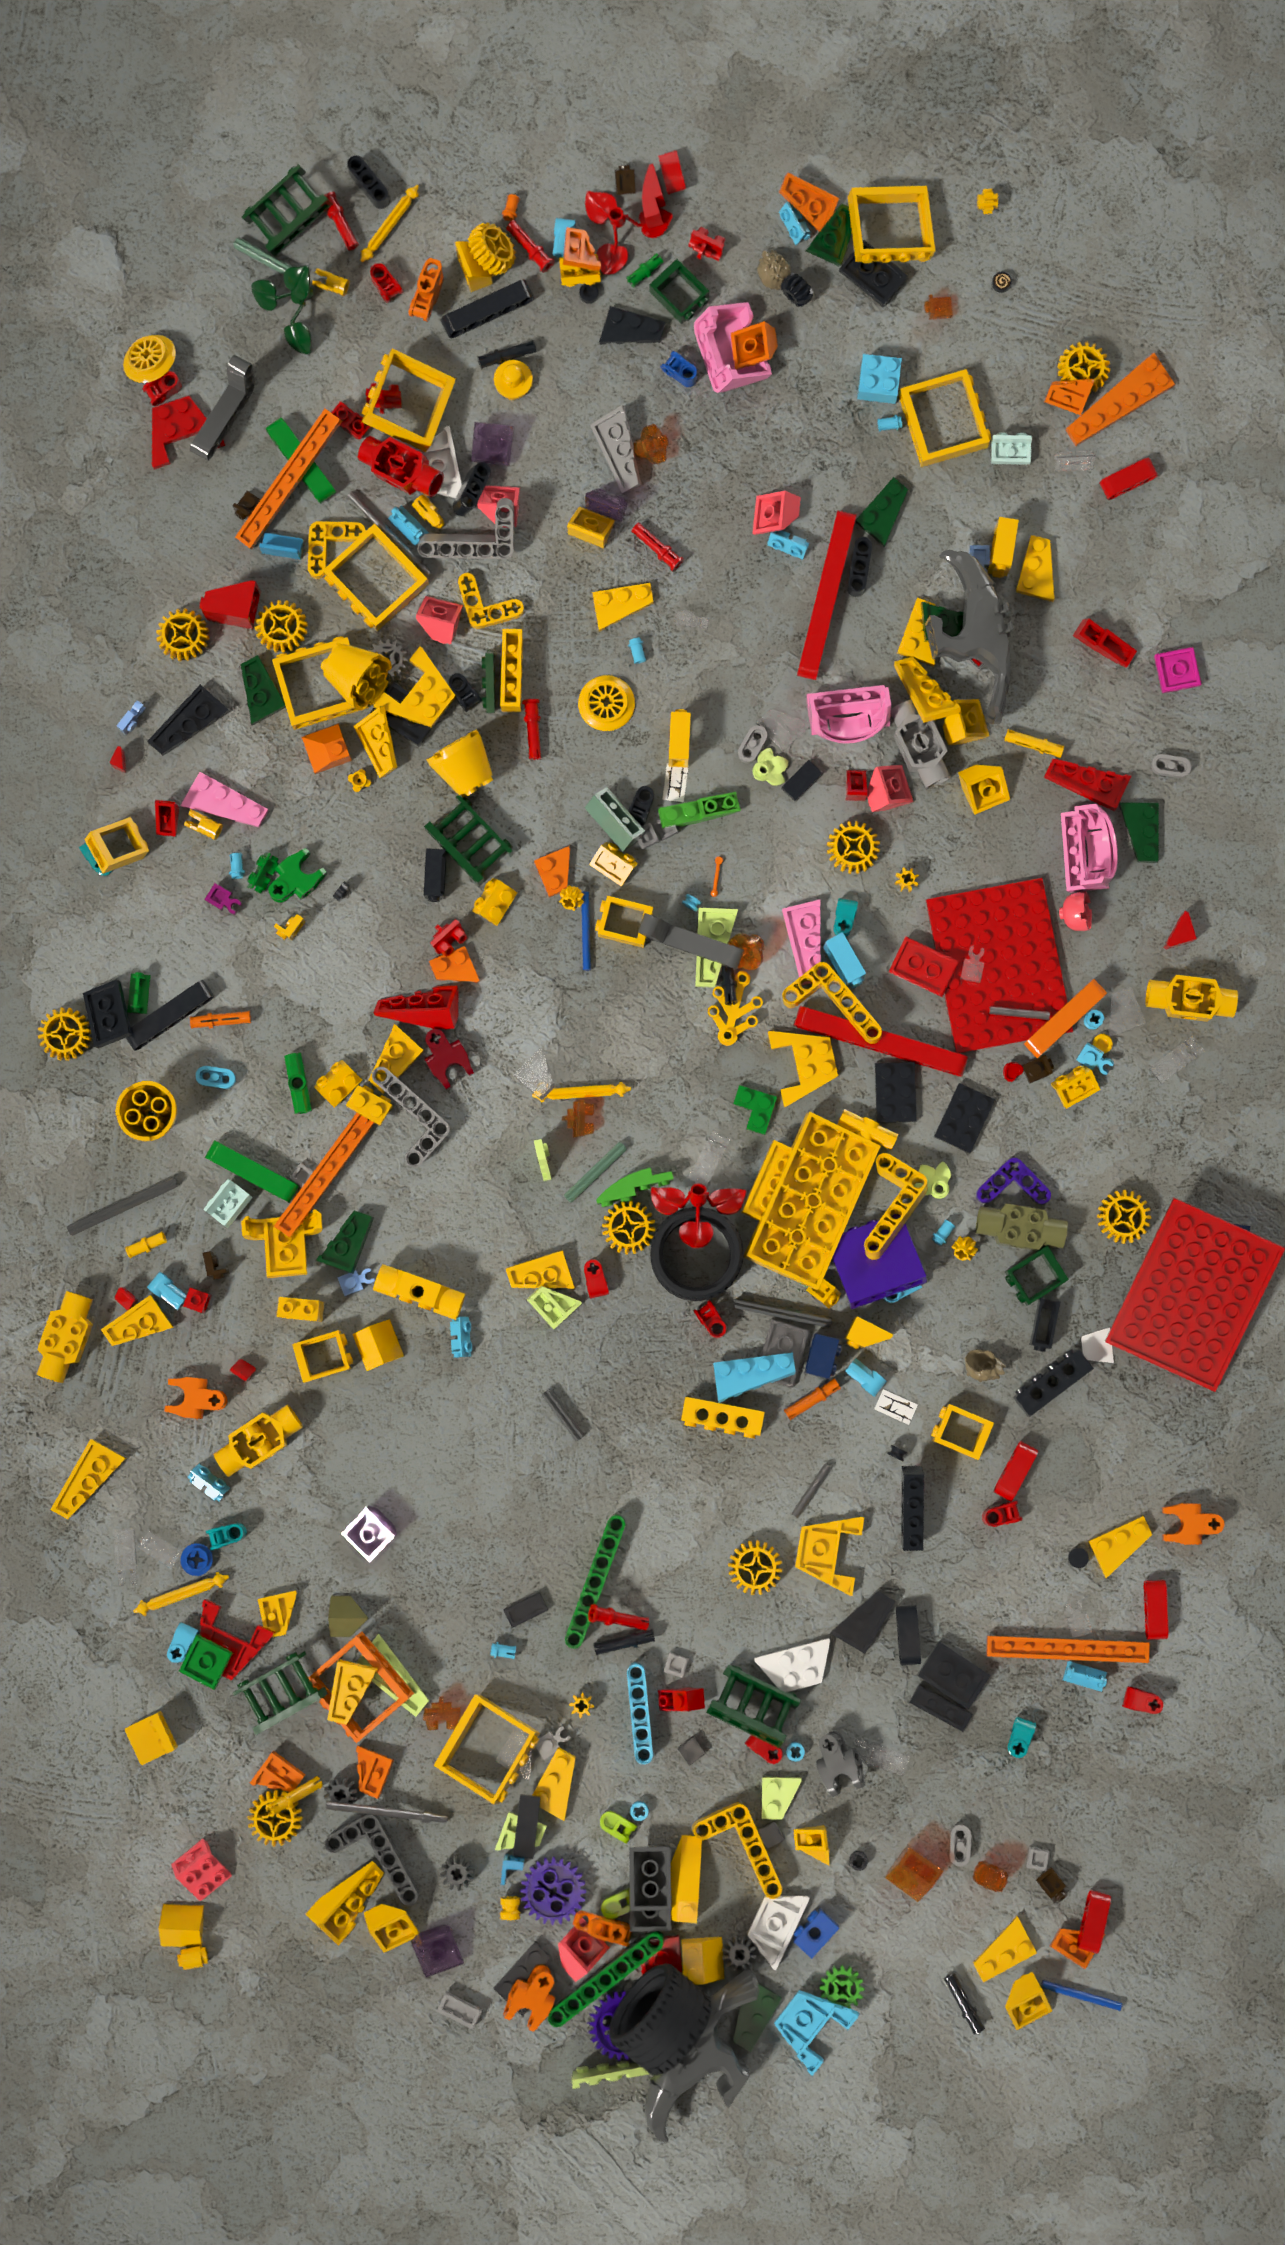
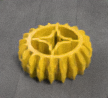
[468,222,516,275]
[1057,341,1110,394]
[255,600,308,653]
[156,608,209,661]
[827,821,880,874]
[38,1007,92,1061]
[1097,1190,1151,1244]
[602,1201,656,1255]
[728,1540,782,1595]
[247,1790,303,1847]

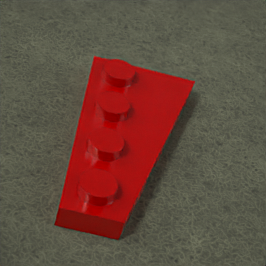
[1043,758,1132,812]

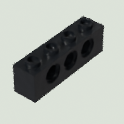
[1013,1349,1094,1417]
[901,1466,924,1551]

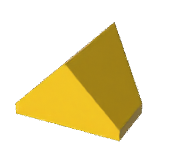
[793,1825,829,1866]

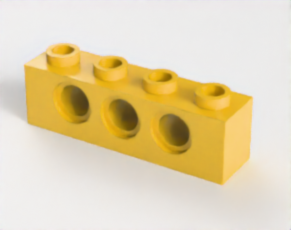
[500,629,523,712]
[681,1397,764,1439]

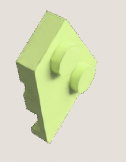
[534,1139,552,1181]
[526,1286,582,1329]
[762,1777,801,1819]
[495,1811,547,1851]

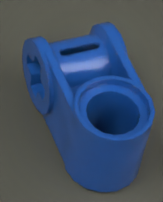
[660,351,697,387]

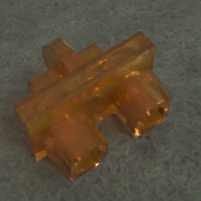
[562,1100,594,1138]
[423,1696,461,1730]

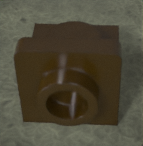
[614,165,636,195]
[232,490,261,521]
[1022,1055,1054,1084]
[203,1251,229,1280]
[1036,1867,1069,1903]

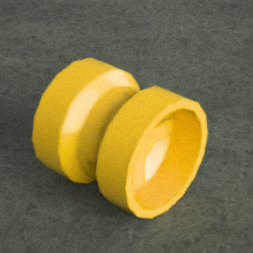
[500,1896,521,1920]

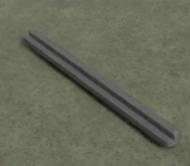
[67,1177,178,1236]

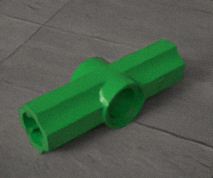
[284,1052,312,1114]

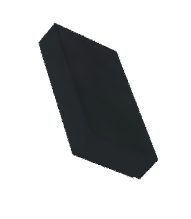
[781,760,823,802]
[504,1592,548,1628]

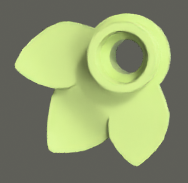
[752,748,789,786]
[914,1162,951,1199]

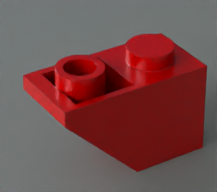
[658,1688,705,1712]

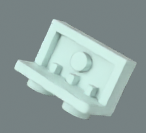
[991,433,1032,465]
[204,1179,253,1228]

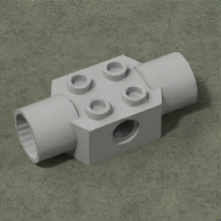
[891,699,951,789]

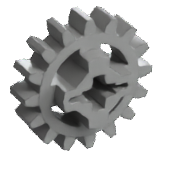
[368,639,408,681]

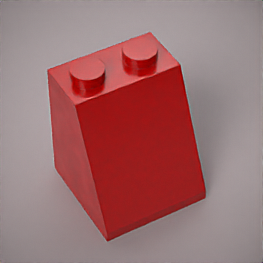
[200,580,261,629]

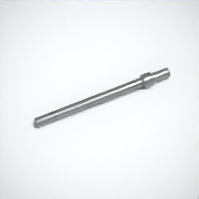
[347,491,433,578]
[325,1801,447,1823]

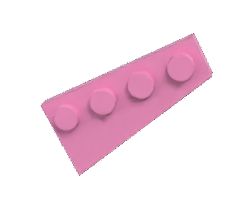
[180,772,269,827]
[782,900,821,986]

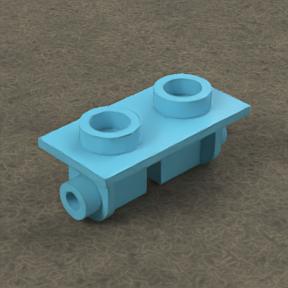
[779,201,811,245]
[388,505,429,546]
[767,530,809,559]
[450,1317,472,1358]
[187,1464,230,1502]
[1063,1661,1107,1692]

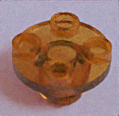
[633,424,669,464]
[727,933,765,970]

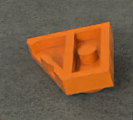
[563,227,601,271]
[1044,379,1095,415]
[534,846,570,898]
[429,946,480,983]
[356,1745,394,1799]
[250,1750,306,1792]
[1050,1928,1105,1969]

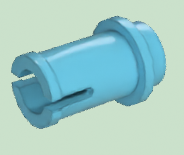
[877,415,902,432]
[628,638,646,664]
[229,853,245,879]
[932,1220,955,1246]
[490,1642,516,1659]

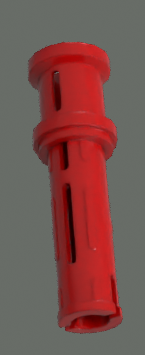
[325,192,359,251]
[506,220,555,273]
[631,522,684,572]
[522,699,541,760]
[588,1604,649,1631]

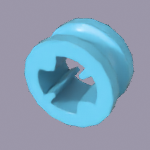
[682,894,701,912]
[786,1742,805,1762]
[630,1801,648,1821]

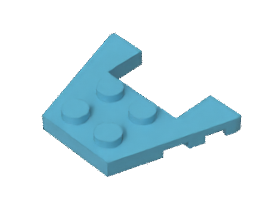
[774,1990,860,2076]

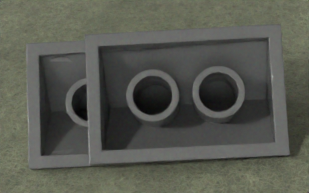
[629,1846,671,1932]

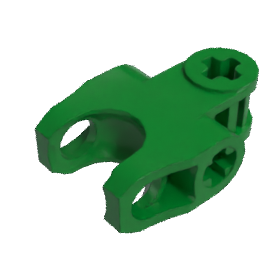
[268,848,327,903]

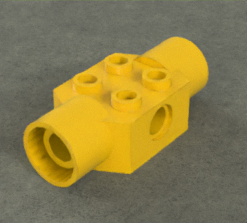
[1145,975,1238,1022]
[373,1264,466,1320]
[36,1291,93,1383]
[213,1404,303,1477]

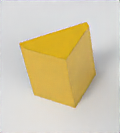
[567,506,615,548]
[352,1319,404,1371]
[159,1904,204,1947]

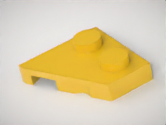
[258,1590,297,1637]

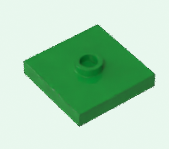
[179,1634,233,1690]

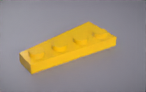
[50,1439,127,1519]

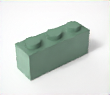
[585,787,645,852]

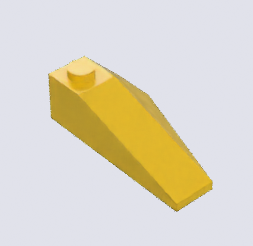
[671,1835,702,1923]
[305,1861,384,1946]

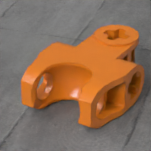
[408,258,444,322]
[164,1377,228,1419]
[1162,1503,1225,1545]
[573,1911,632,1947]
[503,1965,555,2032]

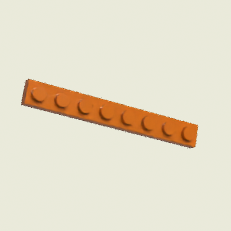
[235,409,342,549]
[274,1113,375,1239]
[986,1635,1150,1663]

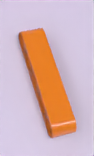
[1024,979,1107,1058]

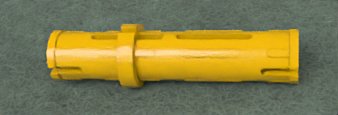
[1004,729,1064,758]
[266,1776,323,1817]

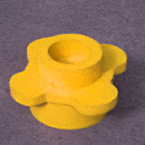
[348,769,371,792]

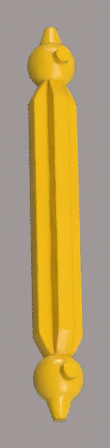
[360,185,419,263]
[532,1082,631,1102]
[133,1572,229,1616]

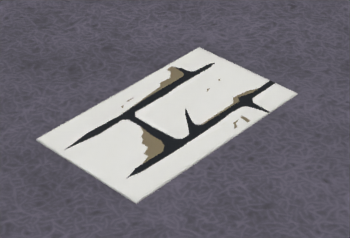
[662,763,688,802]
[875,1389,918,1425]

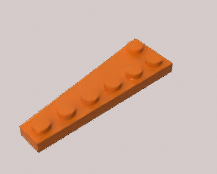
[1065,353,1175,446]

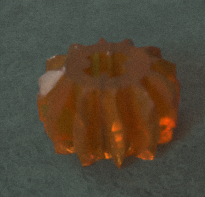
[973,1861,1008,1892]

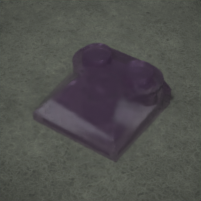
[471,421,514,466]
[585,488,627,522]
[341,1506,397,1562]
[411,1925,464,1978]

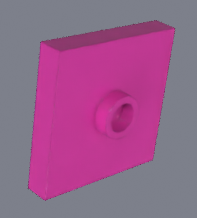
[1154,647,1202,694]

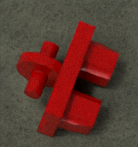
[688,227,725,261]
[366,383,402,414]
[430,919,468,957]

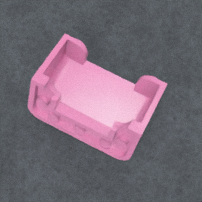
[694,302,772,393]

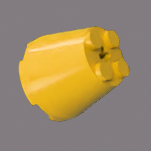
[321,643,392,710]
[426,729,493,797]
[115,1081,177,1141]

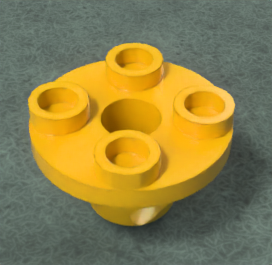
[494,360,533,400]

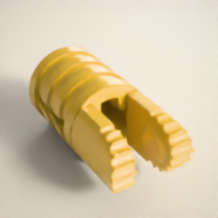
[312,268,350,296]
[412,494,445,529]
[184,809,223,840]

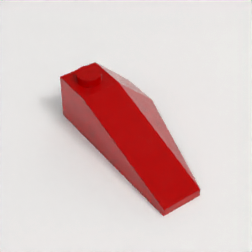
[373,985,459,1030]

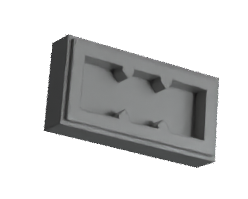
[437,1991,482,2030]

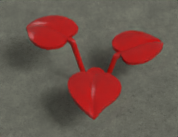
[585,191,673,275]
[651,1184,746,1248]

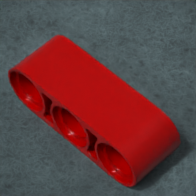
[1099,457,1158,500]
[993,1441,1038,1502]
[1144,1580,1168,1640]
[1077,1890,1111,1954]

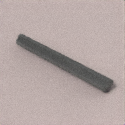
[734,1298,832,1328]

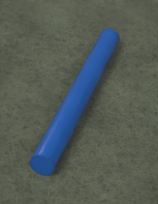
[581,891,591,971]
[1041,1980,1122,2011]

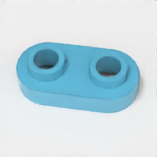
[196,1066,236,1089]

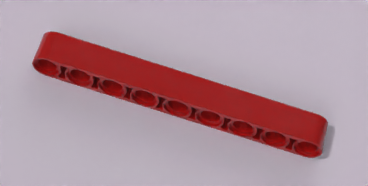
[797,510,856,680]
[794,1006,968,1077]

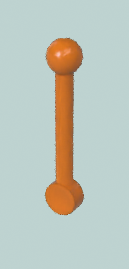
[710,857,723,897]

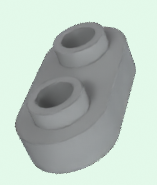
[738,725,767,763]
[1151,754,1191,778]
[949,1824,971,1866]

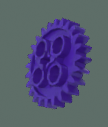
[520,1856,586,1925]
[587,1990,629,2060]

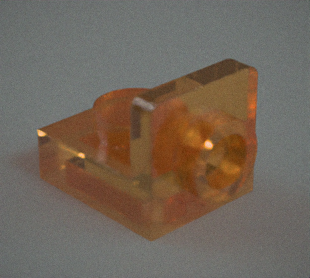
[924,294,952,320]

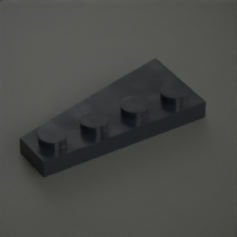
[147,684,230,756]

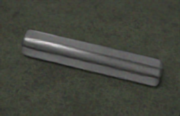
[542,1389,584,1441]

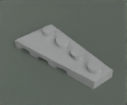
[590,405,641,494]

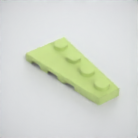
[695,908,738,988]
[356,1634,429,1717]
[572,2061,649,2089]

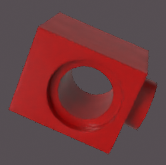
[183,1288,212,1314]

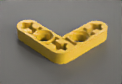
[308,521,366,579]
[458,573,524,629]

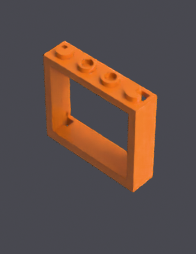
[308,1631,414,1743]

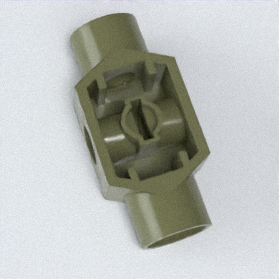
[975,1203,1068,1251]

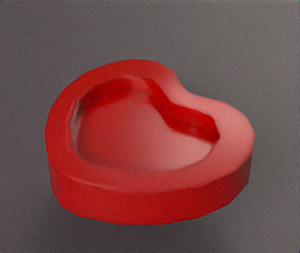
[1003,1062,1024,1082]

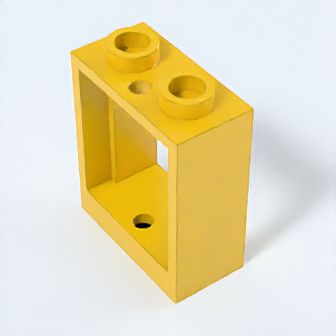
[988,517,1019,578]
[668,709,691,768]
[84,817,149,874]
[595,896,653,948]
[277,1297,324,1322]
[292,1330,353,1383]
[931,1404,994,1460]

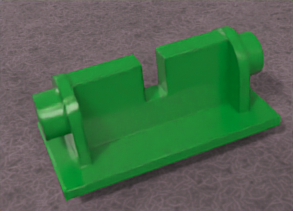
[247,853,279,894]
[127,972,151,1014]

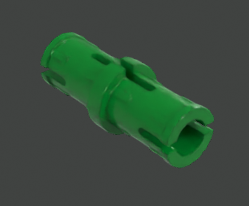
[626,253,664,287]

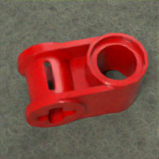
[370,263,403,303]
[142,371,182,406]
[584,1260,609,1299]
[693,1300,726,1339]
[982,1500,1023,1527]
[1122,1686,1163,1714]
[745,1735,783,1764]

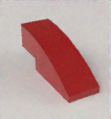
[642,164,666,229]
[1073,618,1137,668]

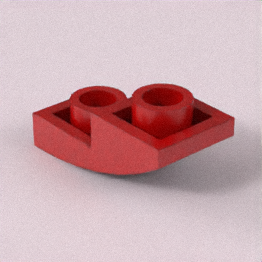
[658,150,686,194]
[331,401,371,440]

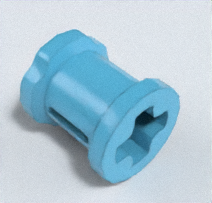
[1083,1010,1104,1030]

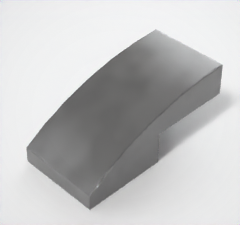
[638,819,680,849]

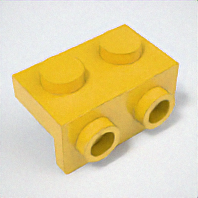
[559,254,600,287]
[472,878,518,926]
[314,1060,362,1108]
[346,1085,393,1126]

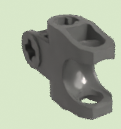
[816,1731,865,1797]

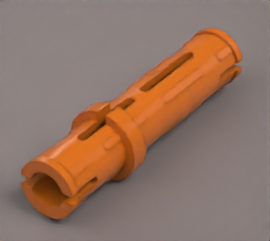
[190,1011,251,1029]
[784,1378,841,1421]

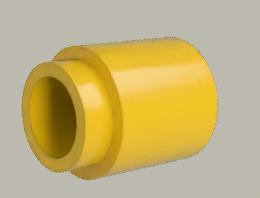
[177,1946,208,1970]

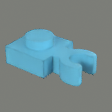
[1076,1042,1114,1075]

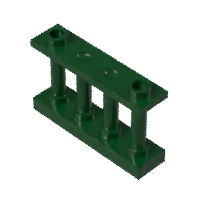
[241,164,333,256]
[424,795,513,886]
[232,1651,328,1735]
[706,1664,801,1748]

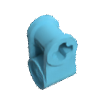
[167,1622,199,1663]

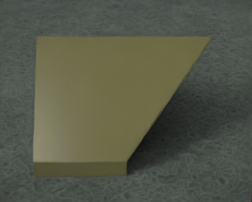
[328,1596,368,1637]

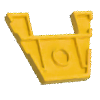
[373,646,456,728]
[767,1031,838,1107]
[795,1517,864,1596]

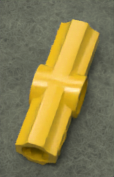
[837,1109,899,1150]

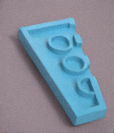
[713,1352,796,1403]

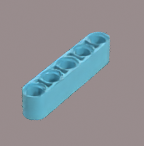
[627,1662,653,1765]

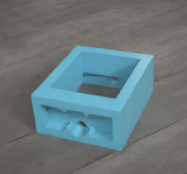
[823,932,866,989]

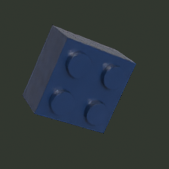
[804,1334,842,1379]

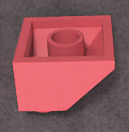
[478,485,520,528]
[752,491,801,535]
[416,596,463,644]
[867,765,914,812]
[558,1917,610,1982]

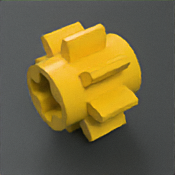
[977,189,998,214]
[895,867,919,892]
[559,885,584,911]
[952,1236,978,1261]
[569,1692,594,1718]

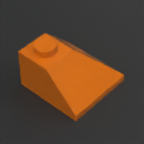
[731,321,778,370]
[302,724,352,774]

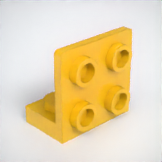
[125,1711,178,1765]

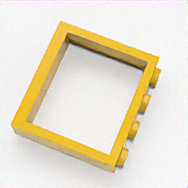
[848,186,935,263]
[361,348,456,452]
[898,369,992,467]
[323,523,429,631]
[272,636,369,730]
[433,1694,540,1804]

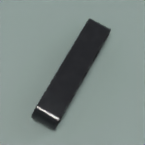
[440,279,534,339]
[126,980,215,1051]

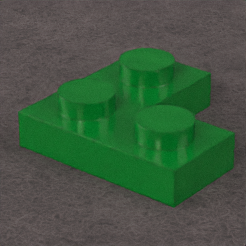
[733,1085,777,1135]

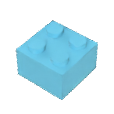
[857,354,902,404]

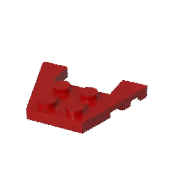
[152,396,226,470]
[200,1599,276,1681]

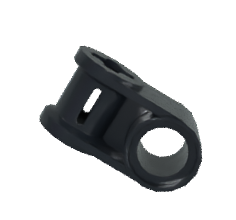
[449,673,482,712]
[628,786,654,826]

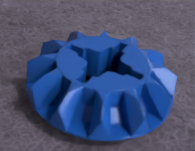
[180,1543,213,1576]

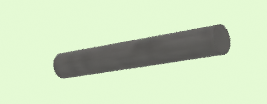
[989,1006,1050,1020]
[791,1464,831,1518]

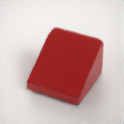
[110,746,126,773]
[115,1287,138,1311]
[230,1359,256,1381]

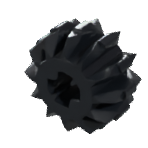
[781,273,813,307]

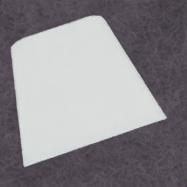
[1081,1327,1114,1363]

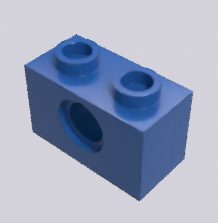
[793,1908,839,1959]

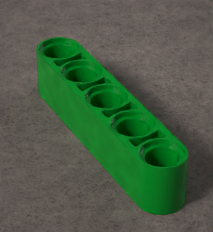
[265,417,336,504]
[205,1140,299,1203]

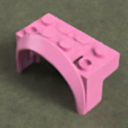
[807,685,891,743]
[1061,804,1118,893]

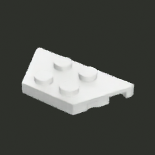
[416,426,462,498]
[754,1638,830,1692]
[747,1896,810,1970]

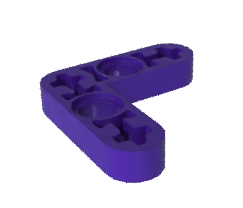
[976,1158,1051,1205]

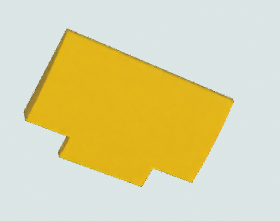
[741,1112,881,1290]

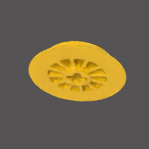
[123,335,176,383]
[578,675,635,731]

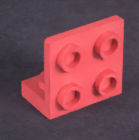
[171,1839,232,1901]

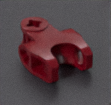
[424,1029,474,1090]

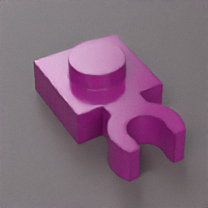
[204,883,242,915]

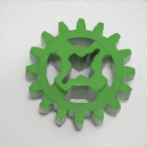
[819,1964,864,2009]

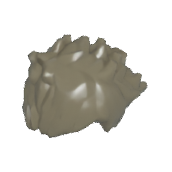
[757,250,791,290]
[965,1349,1006,1382]

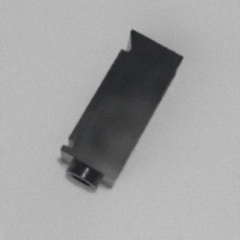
[423,848,447,902]
[1029,1298,1061,1352]

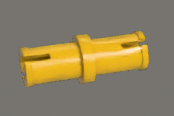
[125,1231,167,1258]

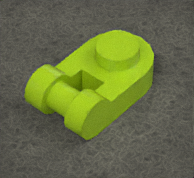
[600,1811,638,1844]
[601,1887,630,1919]

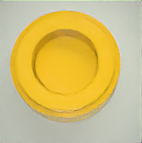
[1092,1034,1113,1054]

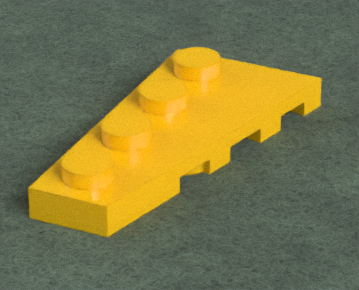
[894,657,961,723]

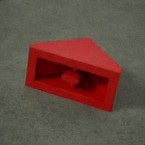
[845,770,867,801]
[155,800,180,837]
[1163,911,1197,950]

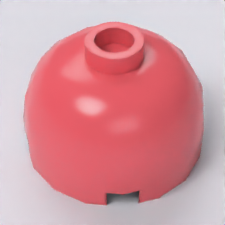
[1059,891,1092,931]

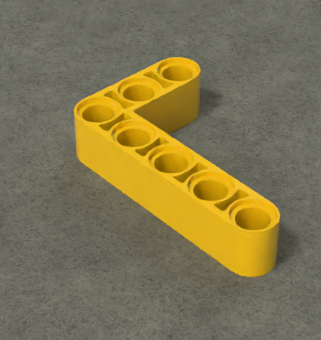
[782,962,882,1044]
[864,1153,928,1260]
[692,1802,782,1899]

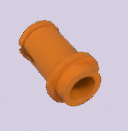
[502,194,520,221]

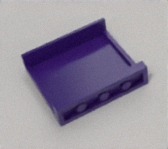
[832,1214,927,1310]

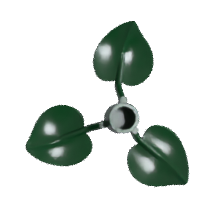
[251,265,313,354]

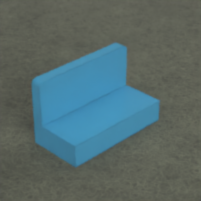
[259,532,304,560]
[501,1854,525,1885]

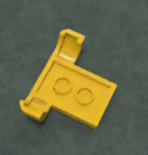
[241,1209,323,1278]

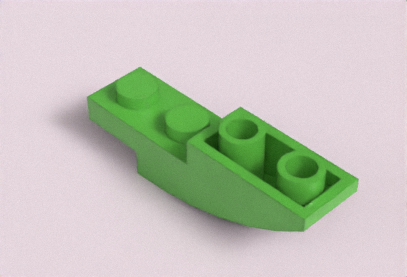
[658,792,740,829]
[596,1168,673,1207]

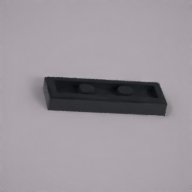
[909,1684,973,1732]
[513,1794,541,1859]

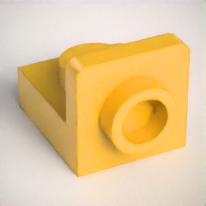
[274,914,306,940]
[806,1278,841,1309]

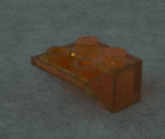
[884,1844,943,1902]

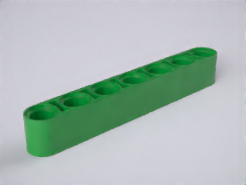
[565,1515,625,1649]
[548,1931,665,2027]

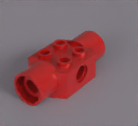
[358,436,444,497]

